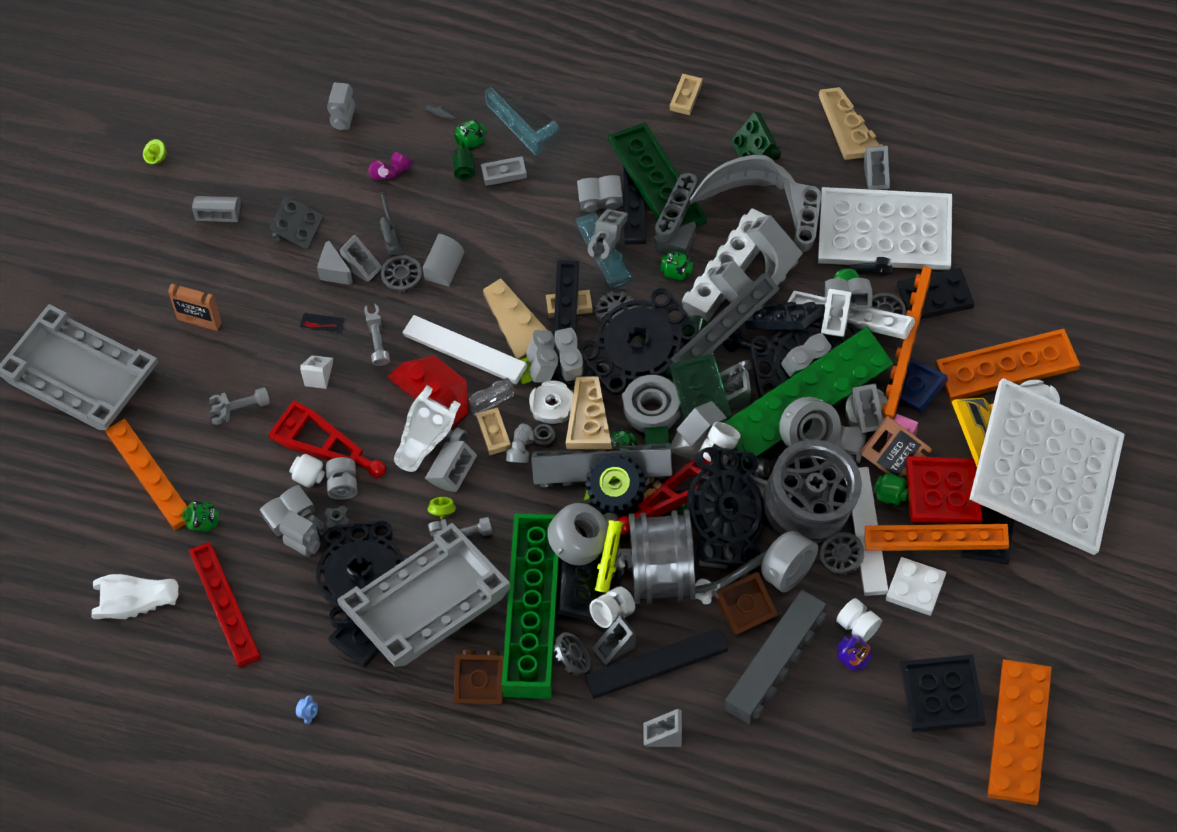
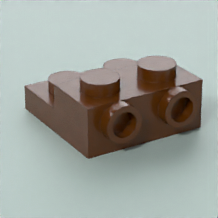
[712,571,778,635]
[454,650,504,705]

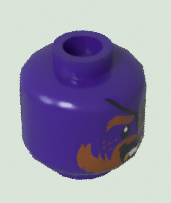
[836,635,873,671]

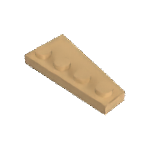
[819,87,883,160]
[483,278,547,360]
[566,376,612,449]

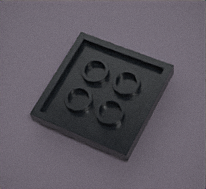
[900,654,986,732]

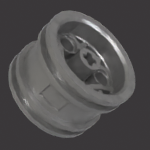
[763,439,862,544]
[629,510,695,604]

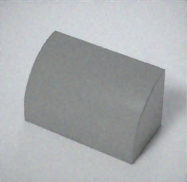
[192,196,241,222]
[423,234,465,287]
[425,441,477,492]

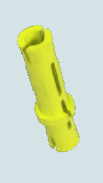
[595,520,624,593]

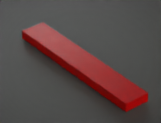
[188,541,261,668]

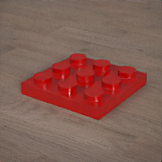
[905,456,982,524]

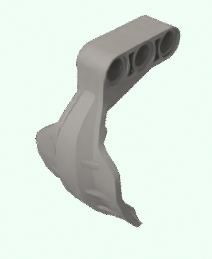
[690,155,821,252]

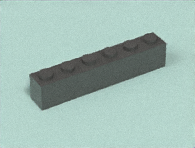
[531,443,673,487]
[725,590,827,725]

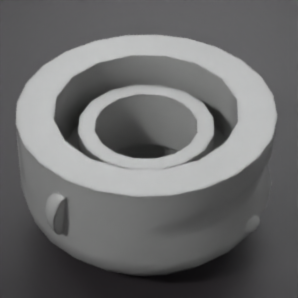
[622,375,681,433]
[779,397,841,447]
[548,503,608,565]
[761,531,818,593]

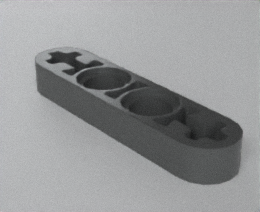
[655,173,698,242]

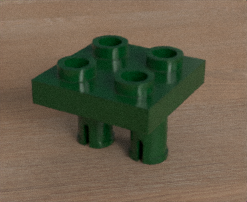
[731,112,781,160]

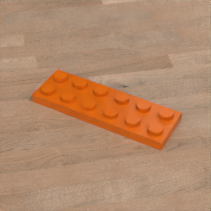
[935,329,1080,402]
[987,659,1052,805]

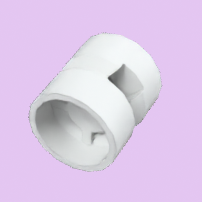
[700,422,740,465]
[590,587,635,628]
[836,598,882,642]

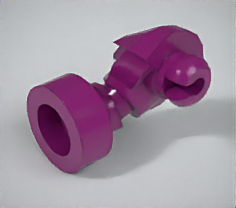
[369,152,413,180]

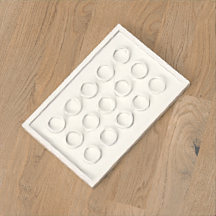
[818,187,952,270]

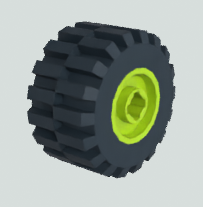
[586,453,647,516]

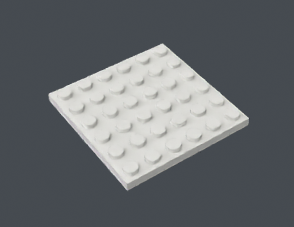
[970,378,1125,555]

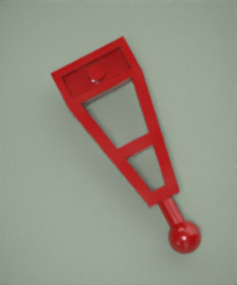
[268,400,386,478]
[617,457,711,535]

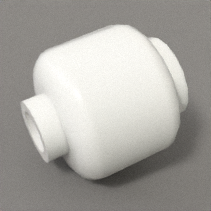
[289,454,325,488]

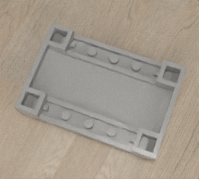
[0,304,158,430]
[337,523,510,667]

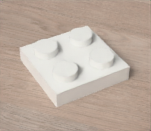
[886,557,946,616]

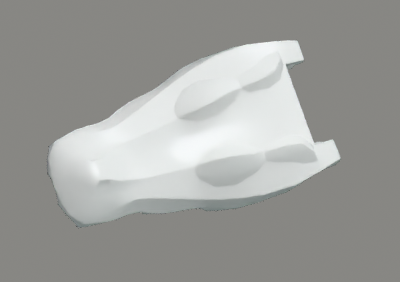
[394,385,461,472]
[92,574,179,619]

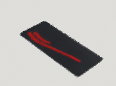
[300,313,345,333]

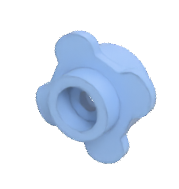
[296,695,318,724]

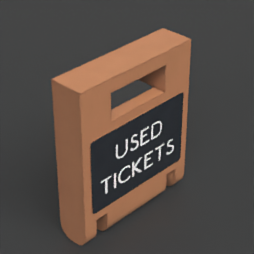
[168,284,222,331]
[860,416,932,477]

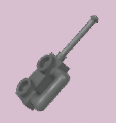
[379,192,405,256]

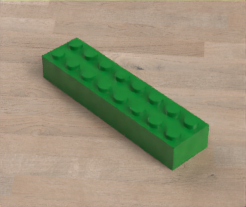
[724,327,893,467]
[502,513,559,699]

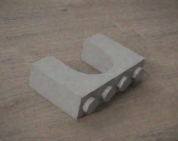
[709,215,803,315]

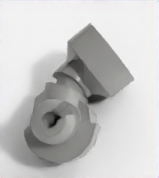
[506,424,534,463]

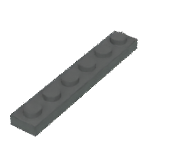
[671,272,780,376]

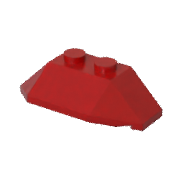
[388,355,468,429]

